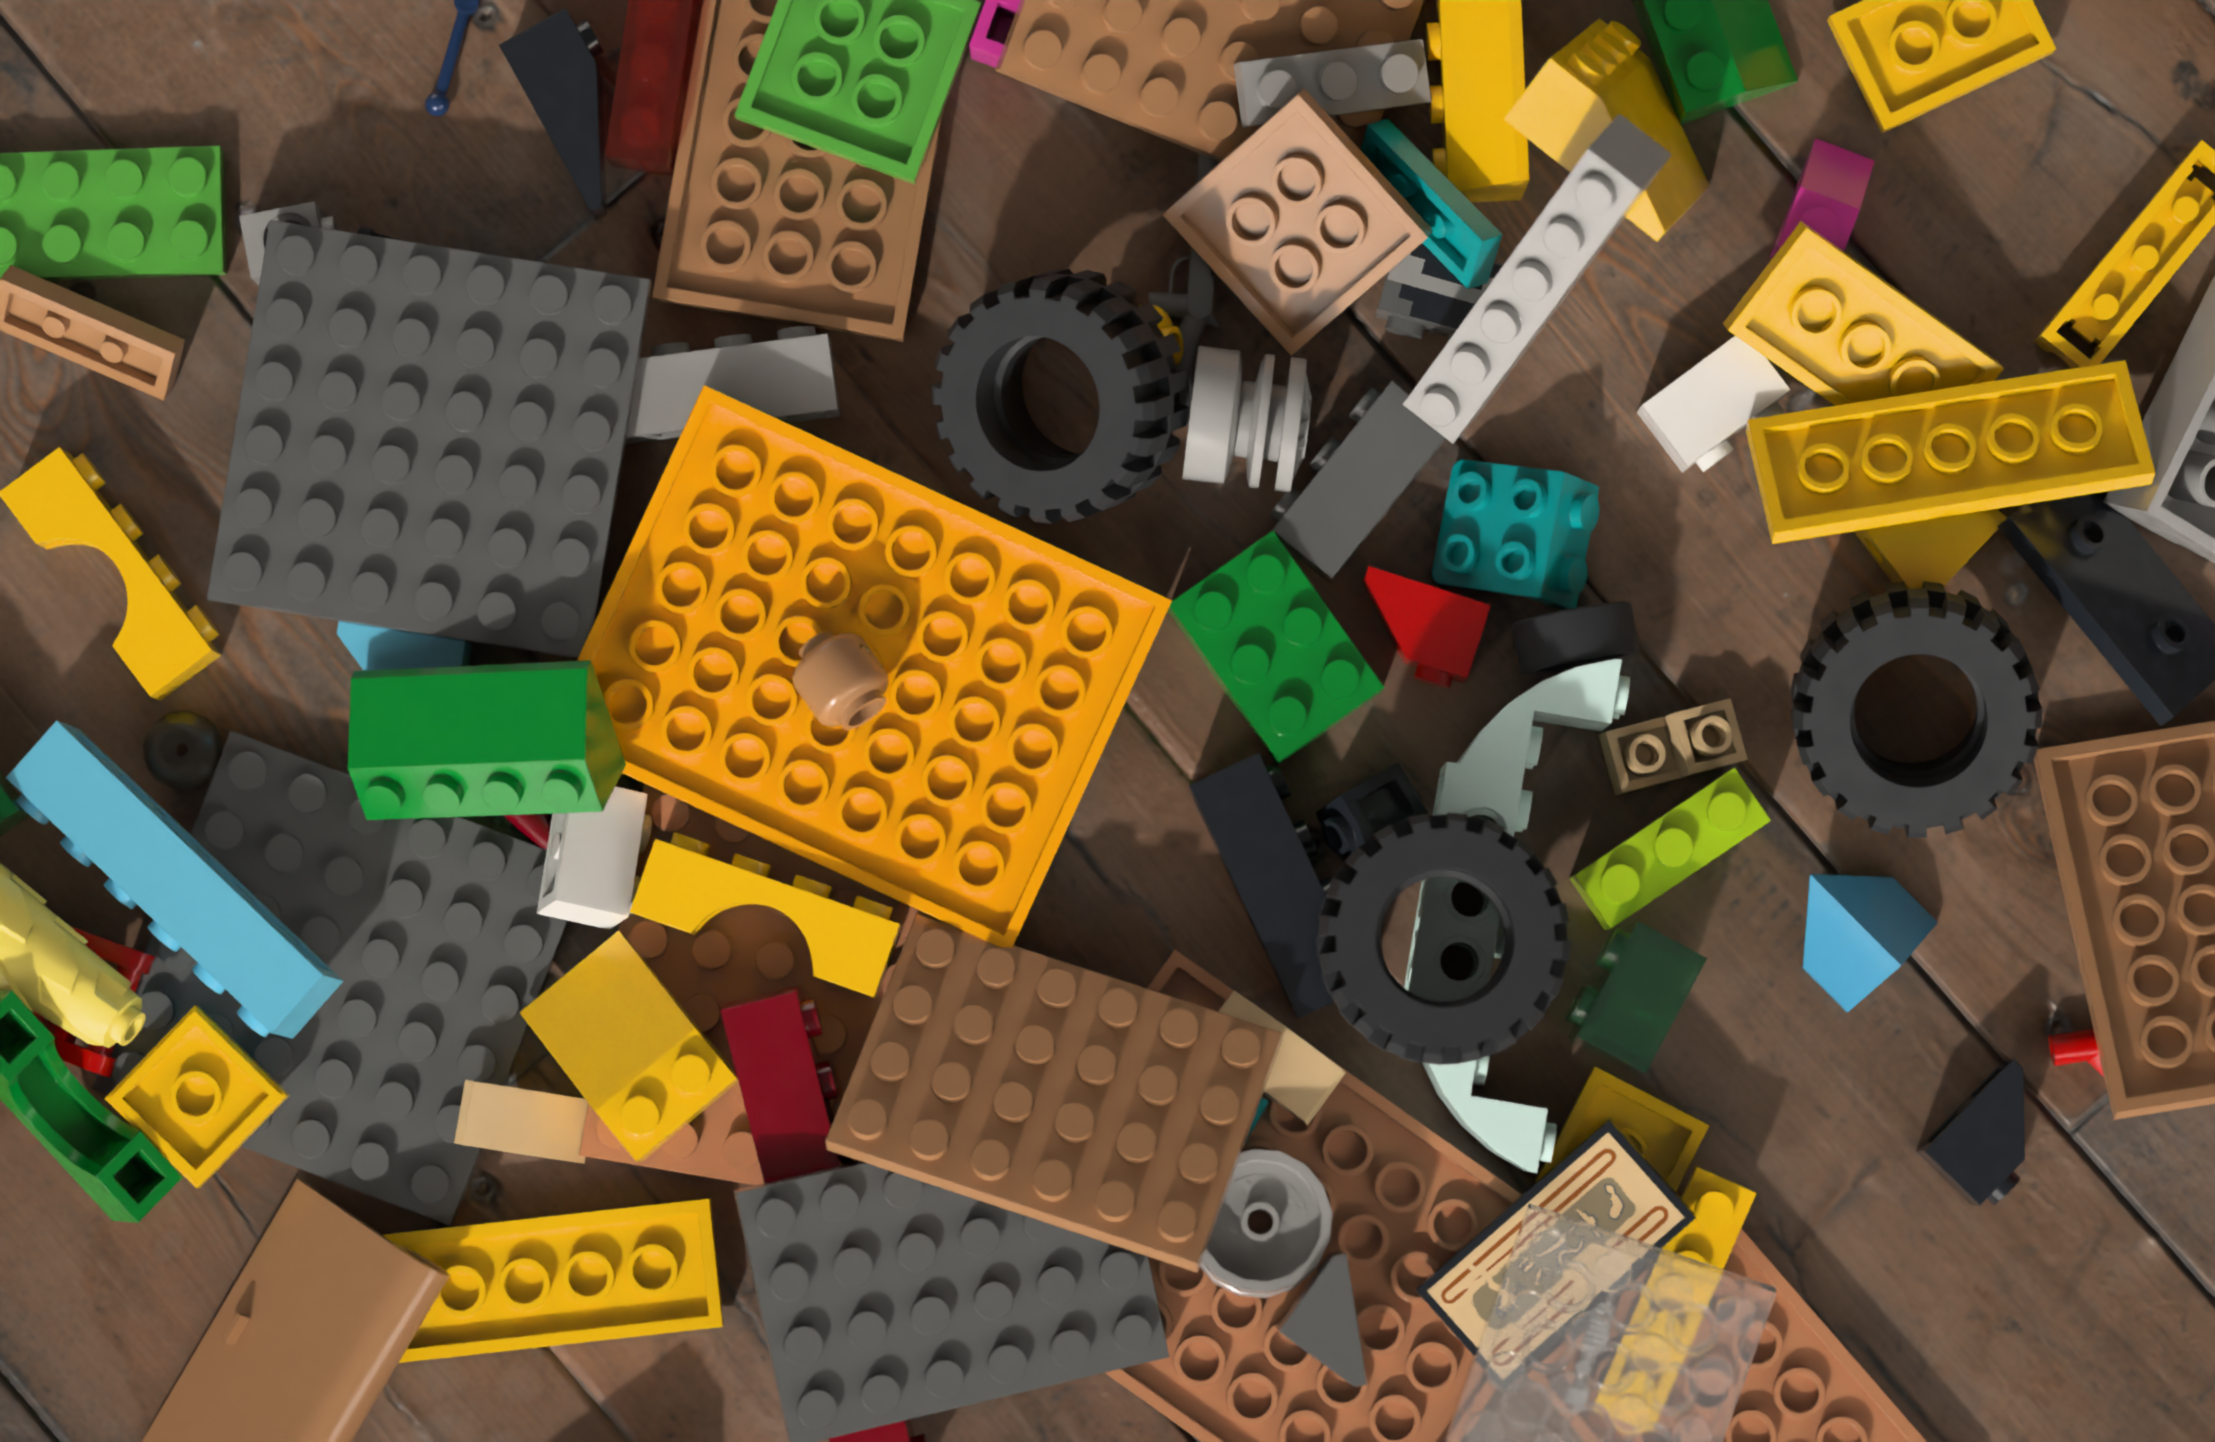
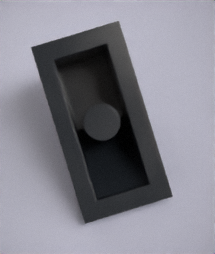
[1916,1059,2025,1206]

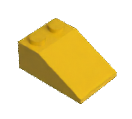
[519,930,738,1162]

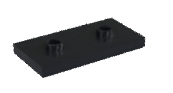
[1997,492,2215,726]

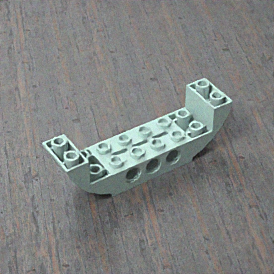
[1404,659,1630,1173]

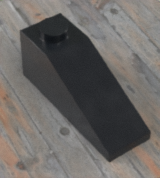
[499,8,607,220]

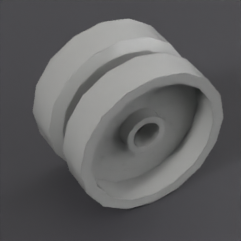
[1200,1149,1332,1299]

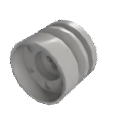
[1182,346,1312,492]

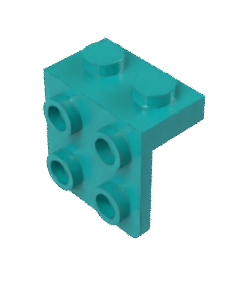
[1432,460,1600,610]

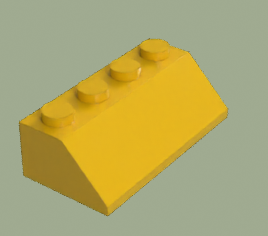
[1426,0,1530,202]

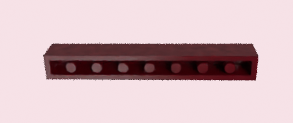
[720,985,928,1442]

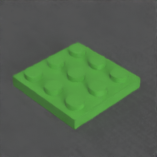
[735,0,982,185]

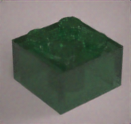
[1564,921,1707,1074]

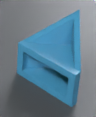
[1802,874,1938,1013]

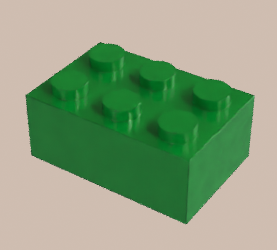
[1168,531,1385,765]

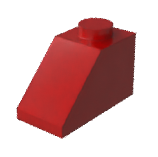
[1362,566,1491,689]

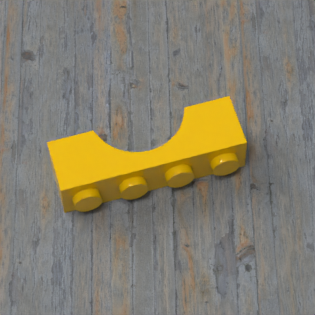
[0,447,221,701]
[630,832,902,998]

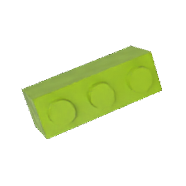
[1569,768,1771,931]

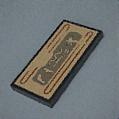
[1416,1118,1697,1387]

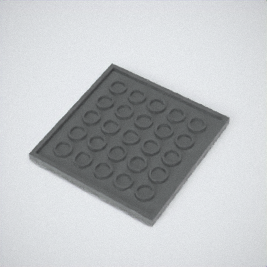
[207,220,652,659]
[92,731,569,1226]

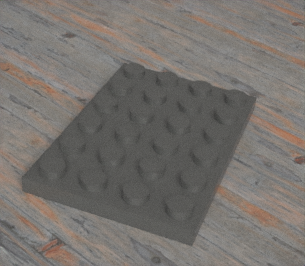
[734,1161,1169,1442]

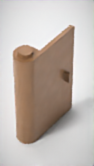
[142,1179,450,1442]

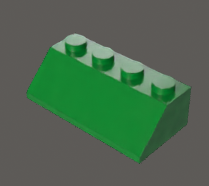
[1631,0,1798,125]
[348,661,626,820]

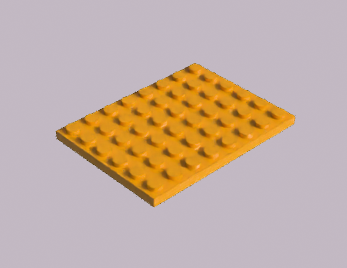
[577,385,1172,948]

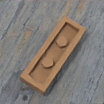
[0,265,185,401]

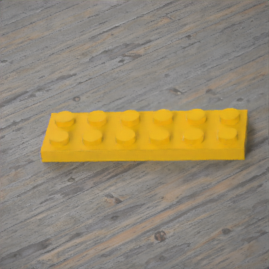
[1746,360,2155,544]
[383,1198,725,1363]

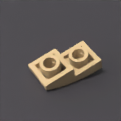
[1598,698,1748,796]
[1218,990,1346,1125]
[454,1080,588,1164]

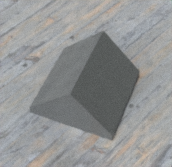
[1276,1251,1367,1387]

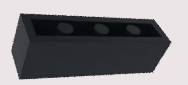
[1188,753,1335,1019]

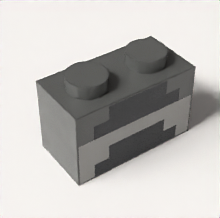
[1375,243,1503,343]

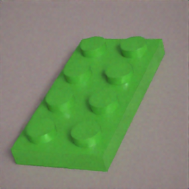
[0,146,227,281]

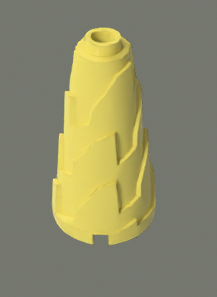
[0,862,146,1048]

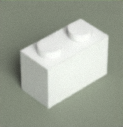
[1637,336,1790,473]
[537,786,652,930]

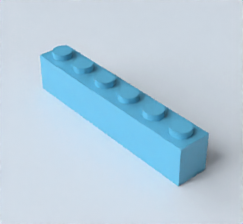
[6,720,343,1039]

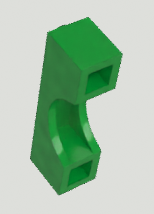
[0,990,183,1223]

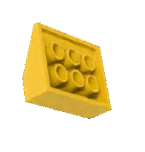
[1503,18,1710,242]

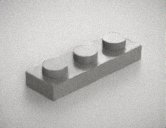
[1233,39,1431,128]

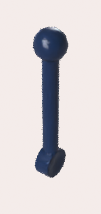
[425,0,480,116]

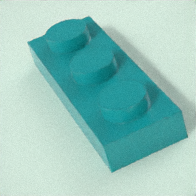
[1361,118,1503,289]

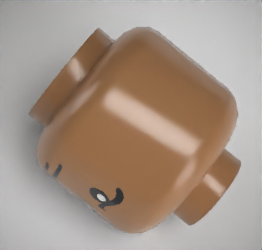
[792,631,889,730]

